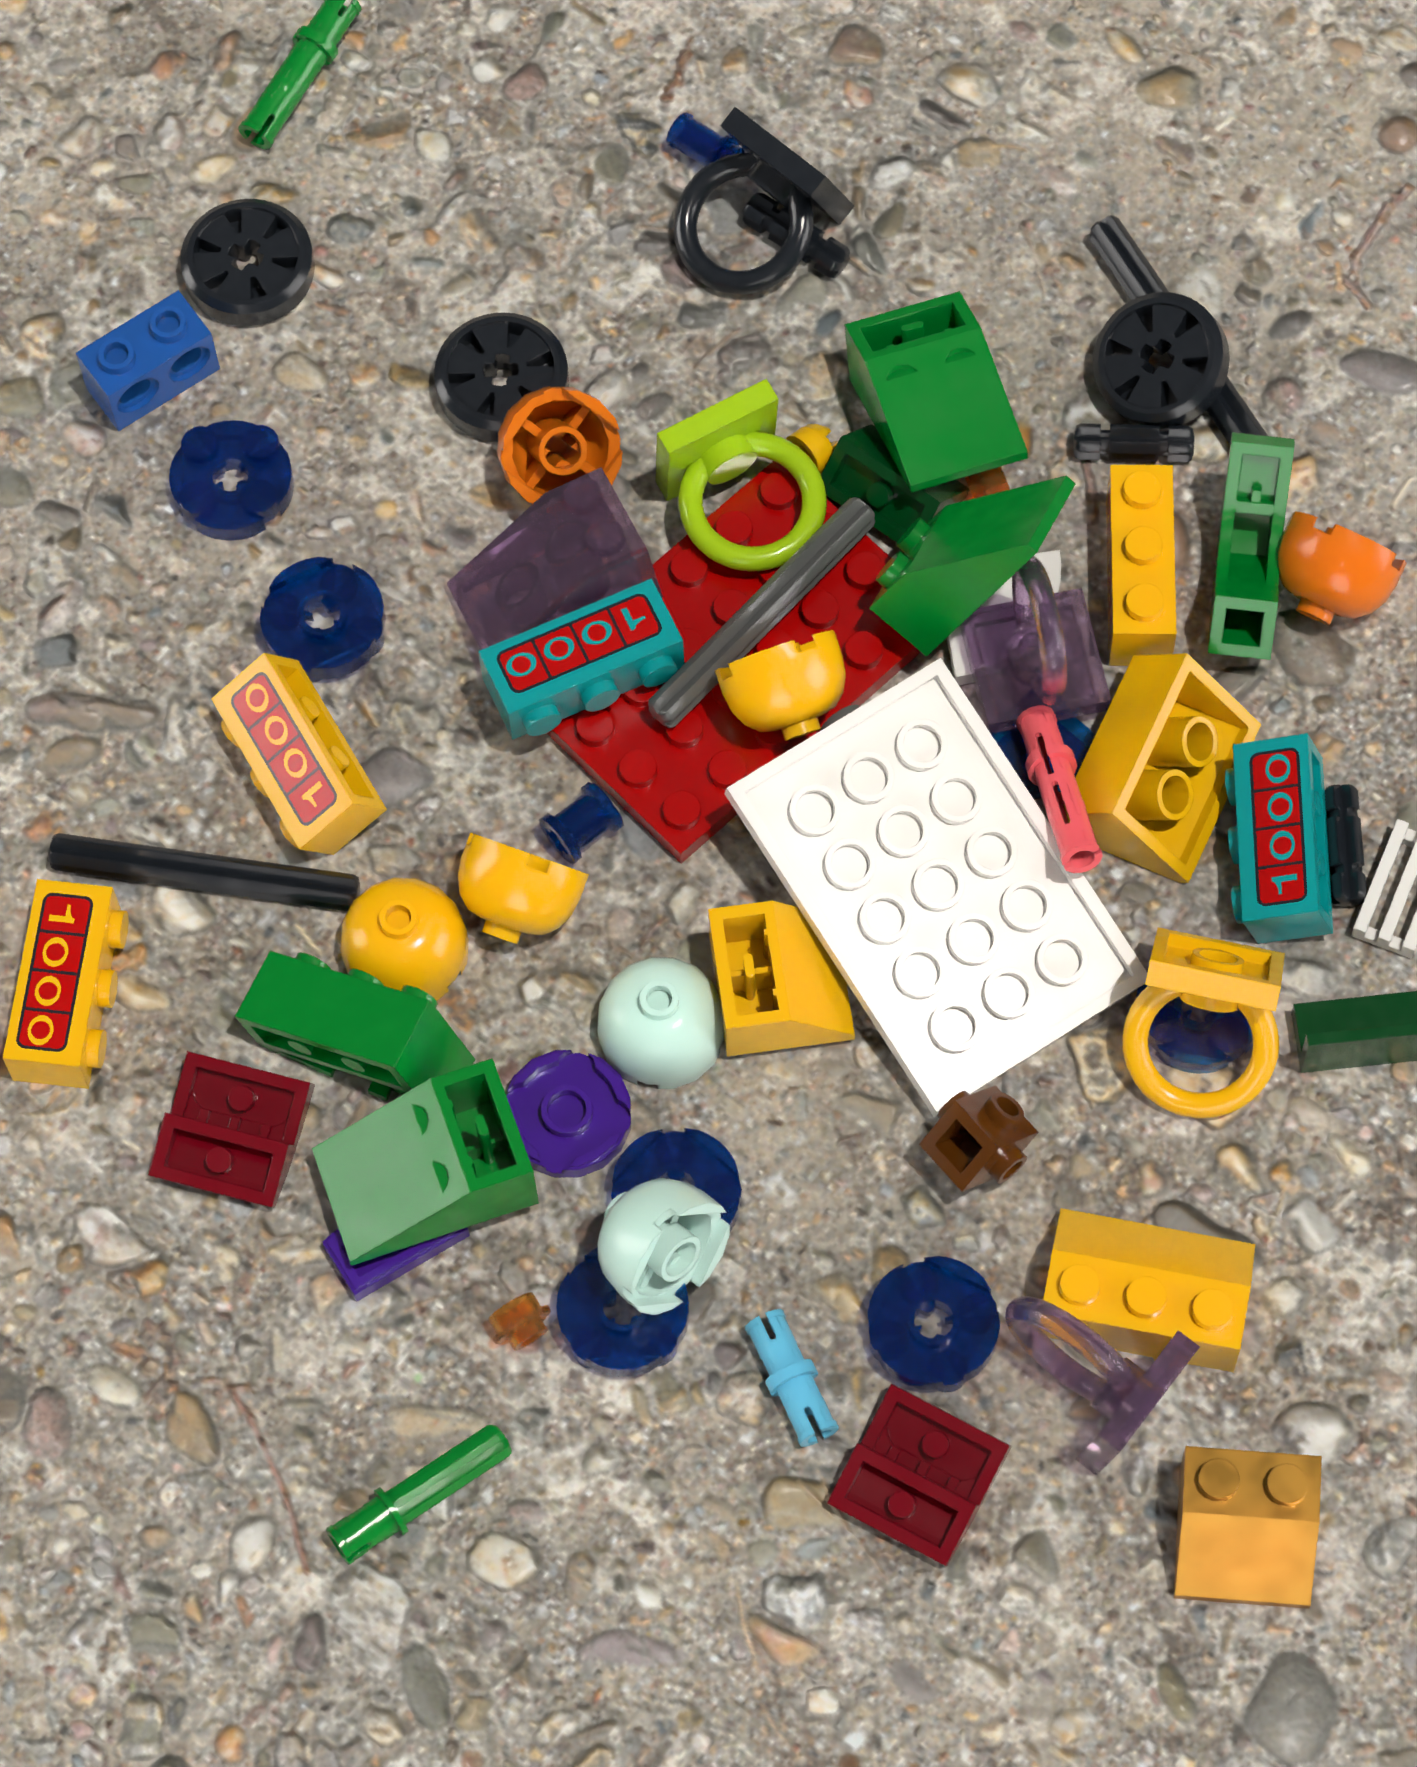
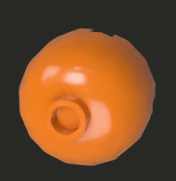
[497,386,623,511]
[1278,511,1407,625]

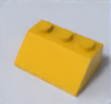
[1064,653,1261,883]
[1037,1208,1255,1373]

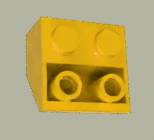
[708,900,855,1057]

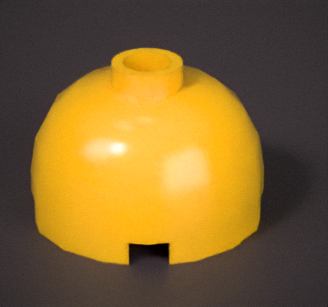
[715,630,846,741]
[458,832,589,944]
[340,877,469,1001]

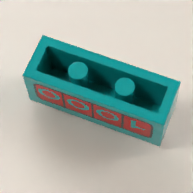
[478,578,685,740]
[1225,733,1333,944]

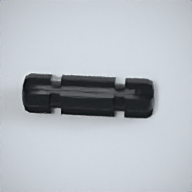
[742,192,850,278]
[1073,423,1194,462]
[1325,784,1367,907]

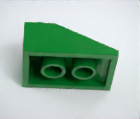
[869,475,1076,656]

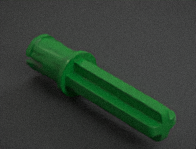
[325,1425,512,1565]

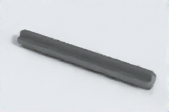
[648,497,875,728]

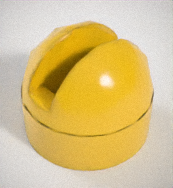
[786,424,838,474]

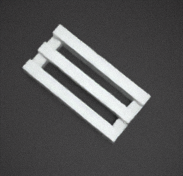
[1351,819,1417,959]

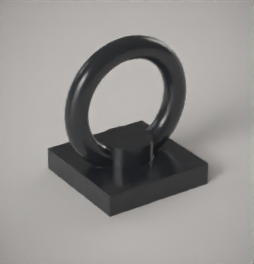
[673,107,854,295]

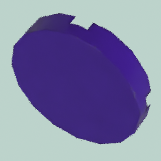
[506,1050,631,1178]

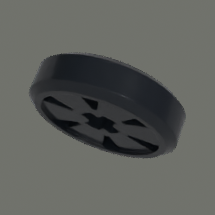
[180,199,315,326]
[1093,292,1230,429]
[434,312,569,442]

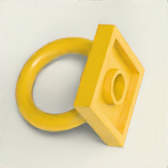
[1122,927,1285,1118]

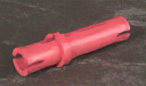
[1016,705,1103,873]

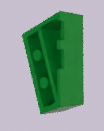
[235,951,476,1102]

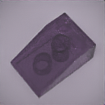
[447,467,663,650]

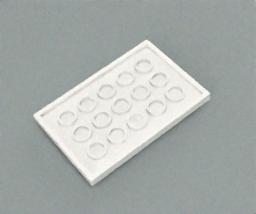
[724,658,1147,1118]

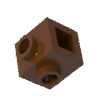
[919,1085,1039,1192]

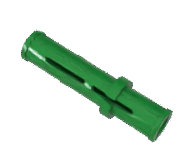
[238,0,362,150]

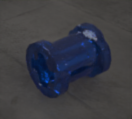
[539,782,624,864]

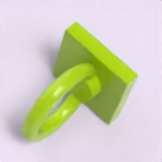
[655,378,827,571]

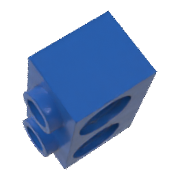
[76,290,220,432]

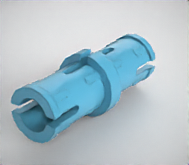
[745,1309,839,1447]

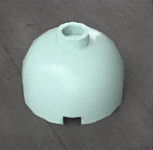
[598,957,724,1089]
[597,1178,730,1315]

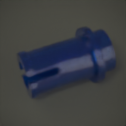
[666,112,745,167]

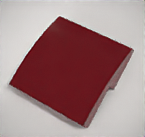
[148,1051,315,1208]
[827,1384,1012,1566]

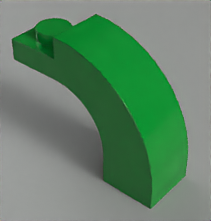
[1208,432,1295,660]

